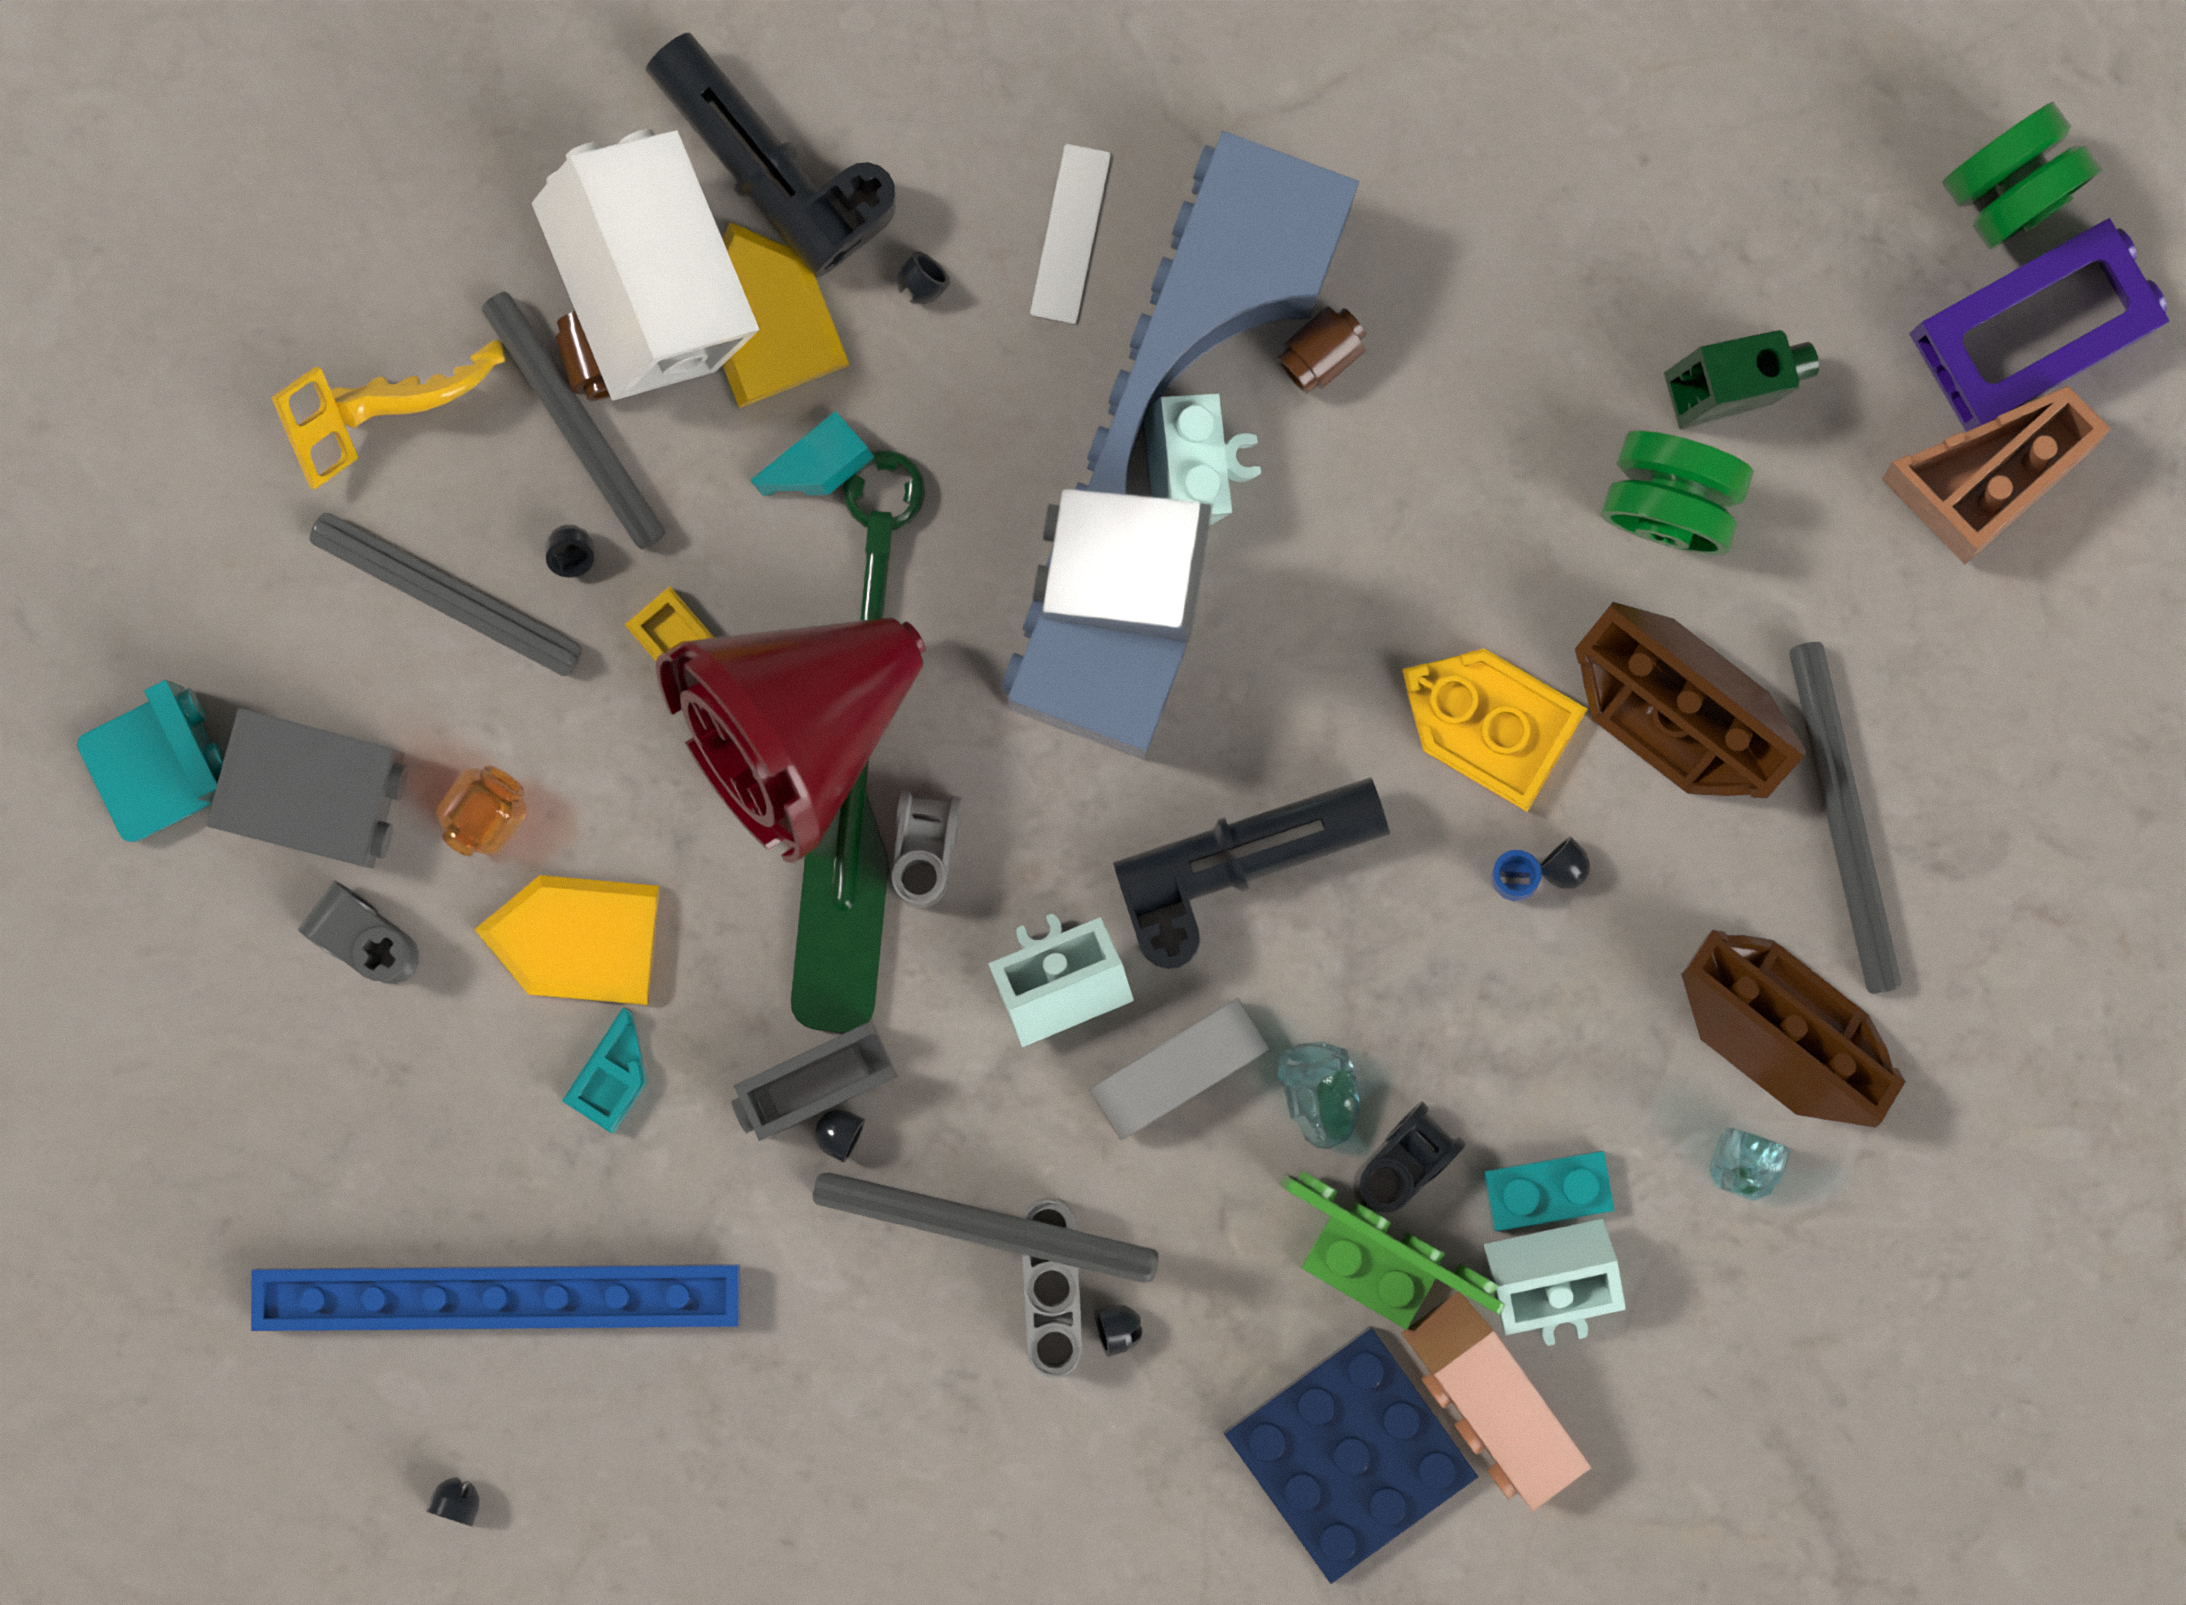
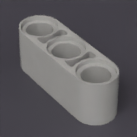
[1089,998,1270,1141]
[1022,1197,1083,1378]

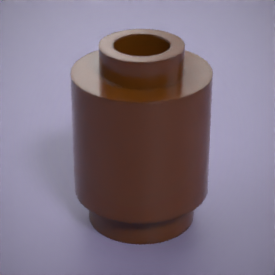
[1276,306,1367,394]
[556,311,610,401]

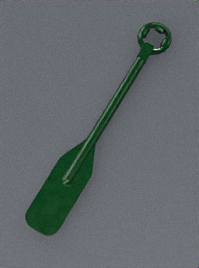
[791,449,926,1033]

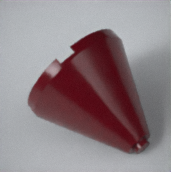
[656,617,926,863]

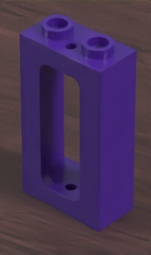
[1909,218,2170,432]

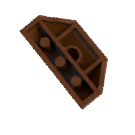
[1575,602,1807,798]
[1681,930,1905,1128]

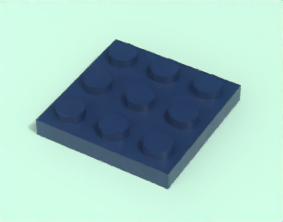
[1224,1326,1478,1584]

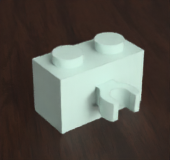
[1143,393,1261,525]
[988,914,1134,1047]
[1484,1219,1626,1346]

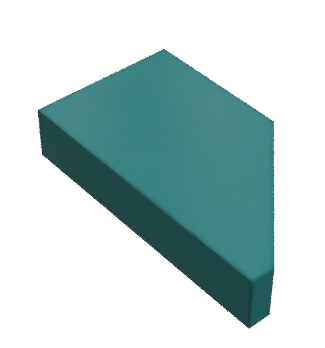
[750,411,874,496]
[562,1007,648,1134]

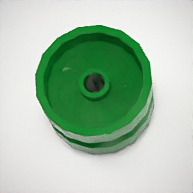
[1941,102,2103,250]
[1600,430,1754,555]

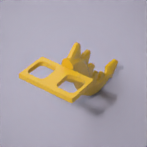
[271,340,505,490]

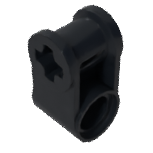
[1353,1101,1466,1213]

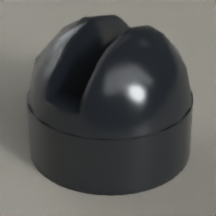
[897,251,950,304]
[545,525,594,578]
[1540,836,1590,889]
[815,1110,865,1163]
[1095,1305,1142,1357]
[426,1477,480,1527]

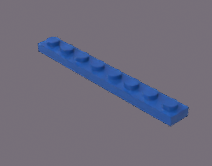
[251,1264,740,1331]

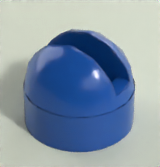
[1491,850,1542,902]

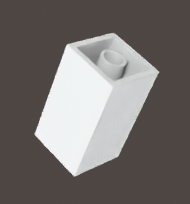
[531,129,759,401]

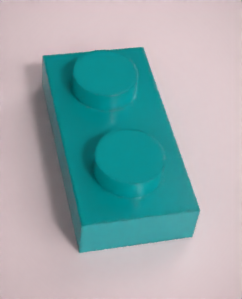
[1483,1150,1615,1231]

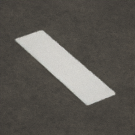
[1030,144,1111,324]

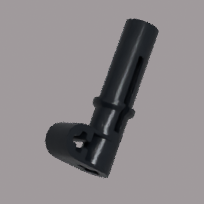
[645,32,896,278]
[1113,777,1390,969]

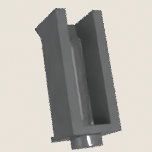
[732,1022,898,1141]

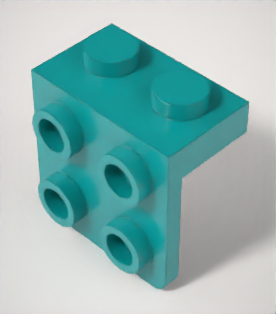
[77,679,225,843]

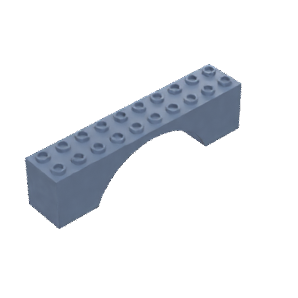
[1001,130,1359,760]

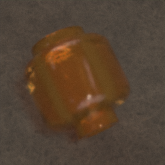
[436,765,527,856]

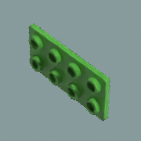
[1279,1171,1506,1330]

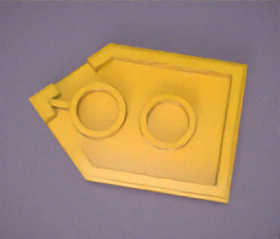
[722,222,850,408]
[1402,648,1587,812]
[474,875,660,1005]

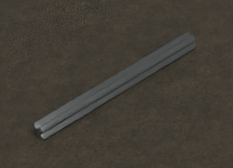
[1789,642,1902,994]
[813,1172,1159,1283]

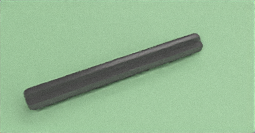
[482,291,665,550]
[309,513,582,676]

